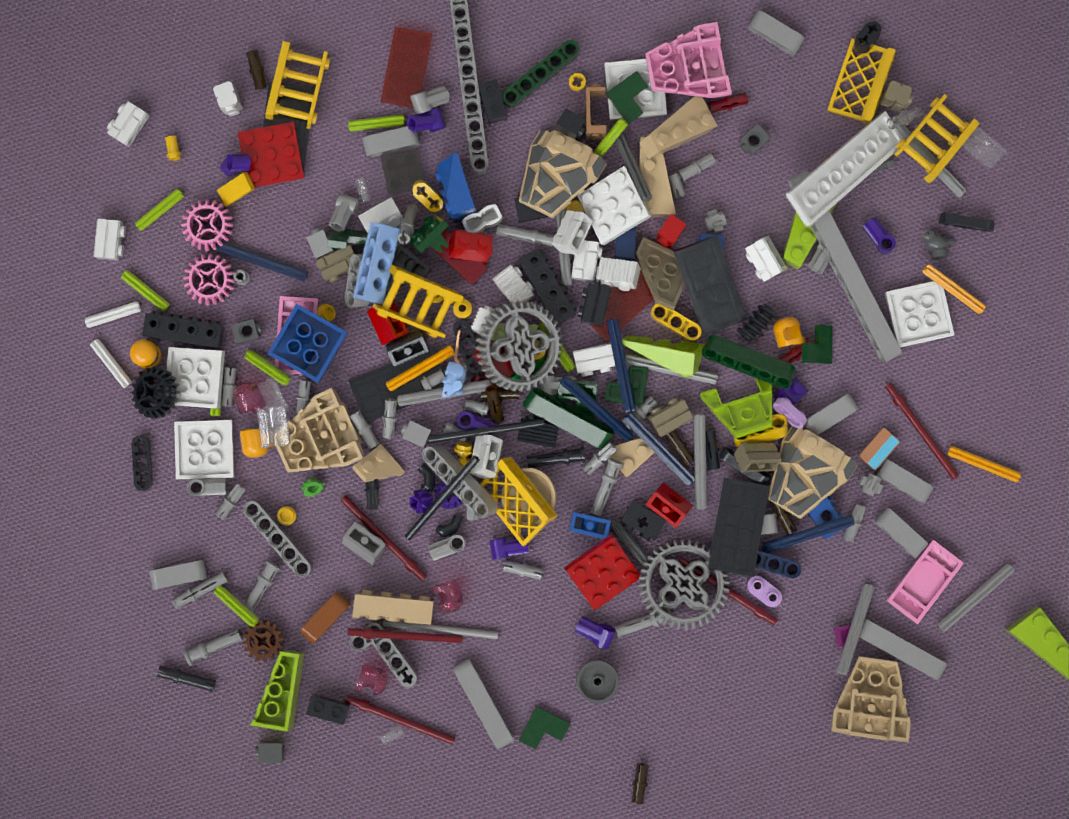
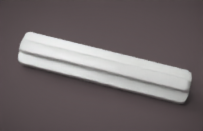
[85,302,141,328]
[90,339,132,388]

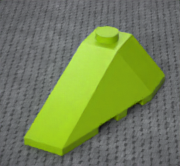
[622,335,705,377]

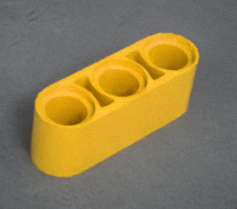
[650,304,701,342]
[734,414,788,448]

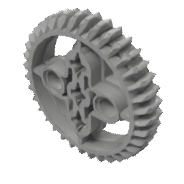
[475,300,564,391]
[638,539,730,630]

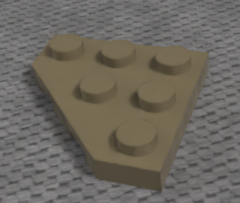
[635,237,685,311]

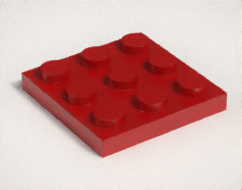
[237,122,305,188]
[564,534,640,611]

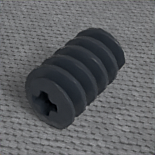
[737,304,779,345]

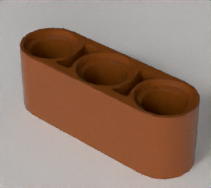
[299,591,351,644]

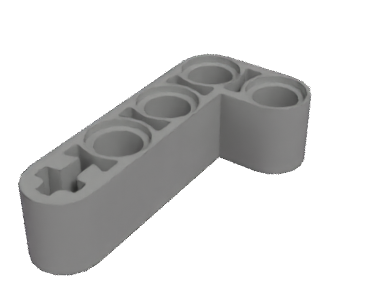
[350,622,418,687]

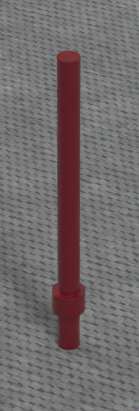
[885,383,959,480]
[340,495,427,581]
[678,556,778,626]
[347,627,463,643]
[345,695,455,745]

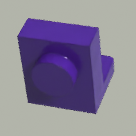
[774,377,808,405]

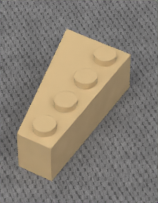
[639,96,717,160]
[639,137,676,217]
[352,589,434,625]

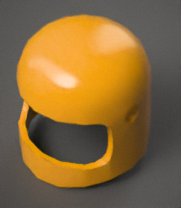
[773,317,805,348]
[129,339,162,369]
[240,429,269,458]

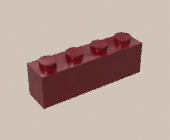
[429,229,488,287]

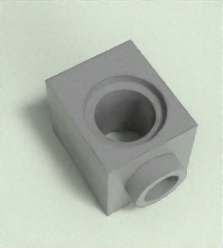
[307,228,337,259]
[401,421,432,448]

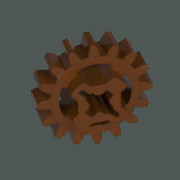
[242,620,285,662]

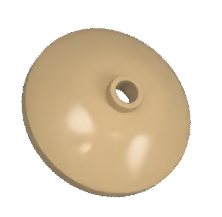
[501,468,557,525]

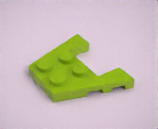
[700,378,773,439]

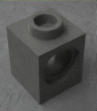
[739,124,771,156]
[232,319,263,345]
[255,741,284,763]

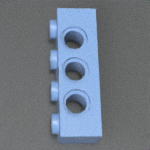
[353,222,400,304]

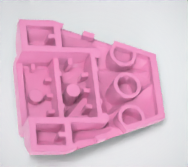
[645,22,732,98]

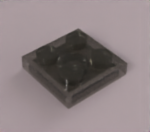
[380,148,425,195]

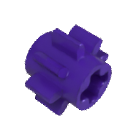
[409,490,433,514]

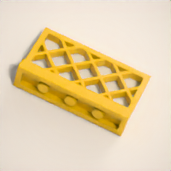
[827,39,896,125]
[480,457,558,546]

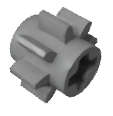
[704,209,727,234]
[859,473,884,497]

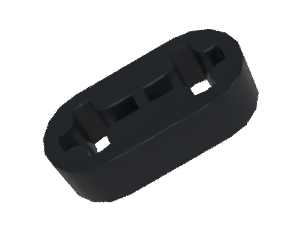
[854,21,881,54]

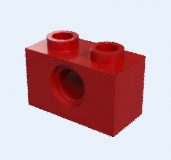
[656,214,687,248]
[646,482,693,528]

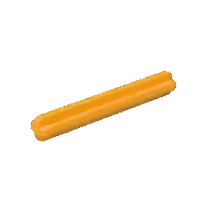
[922,264,986,314]
[386,346,455,391]
[947,446,1021,482]

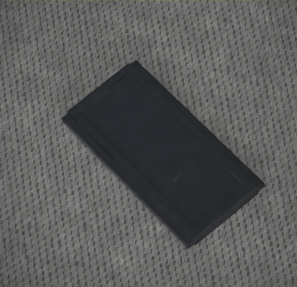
[263,82,314,172]
[673,235,747,335]
[348,347,446,422]
[707,478,770,577]

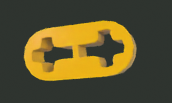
[412,180,443,212]

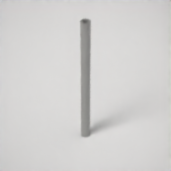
[383,619,498,639]

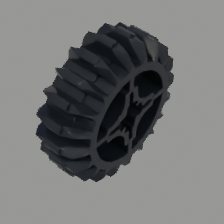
[130,366,181,419]

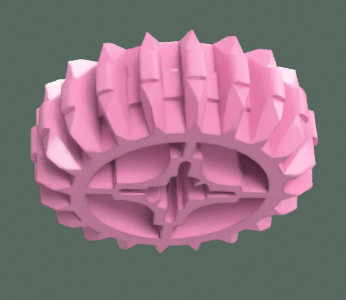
[181,199,234,251]
[183,254,235,306]

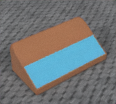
[859,428,901,471]

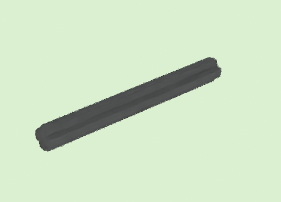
[610,121,652,202]

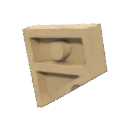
[609,438,655,478]
[352,444,405,482]

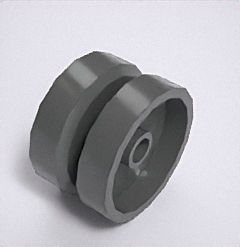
[576,658,619,703]

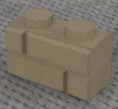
[879,80,914,112]
[315,244,355,284]
[647,397,694,437]
[734,441,782,472]

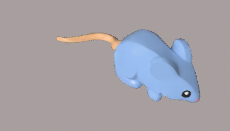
[441,330,466,398]

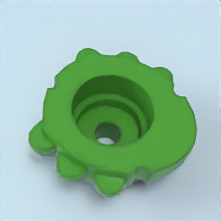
[301,477,325,497]

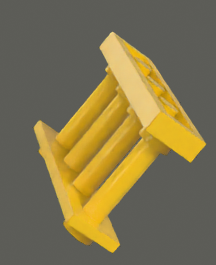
[265,41,330,129]
[894,94,980,184]
[373,265,464,338]

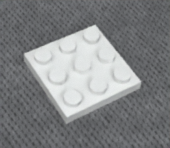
[604,59,667,121]
[577,166,652,245]
[885,281,954,348]
[167,347,225,409]
[174,420,235,479]

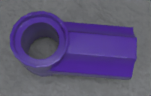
[407,108,446,133]
[220,154,251,176]
[862,217,896,254]
[457,412,495,435]
[490,537,529,560]
[575,616,616,649]

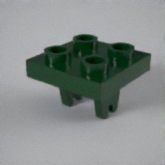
[409,214,448,253]

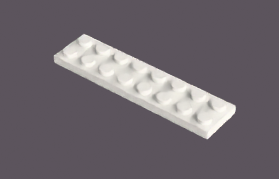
[785,111,902,227]

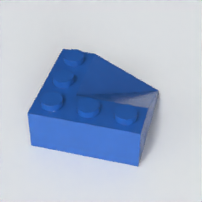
[435,152,476,222]
[267,303,348,384]

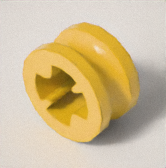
[569,73,586,92]

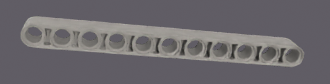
[450,0,488,175]
[788,170,902,364]

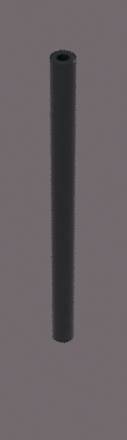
[429,419,544,443]
[405,455,480,540]

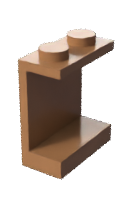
[585,84,606,140]

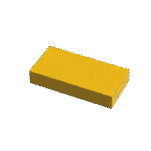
[217,172,255,207]

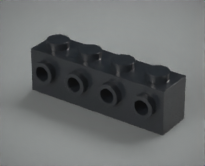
[518,248,577,327]
[142,310,224,349]

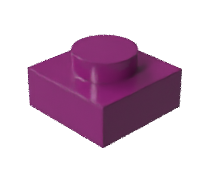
[833,625,858,647]

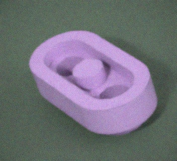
[773,397,807,429]
[747,576,782,607]

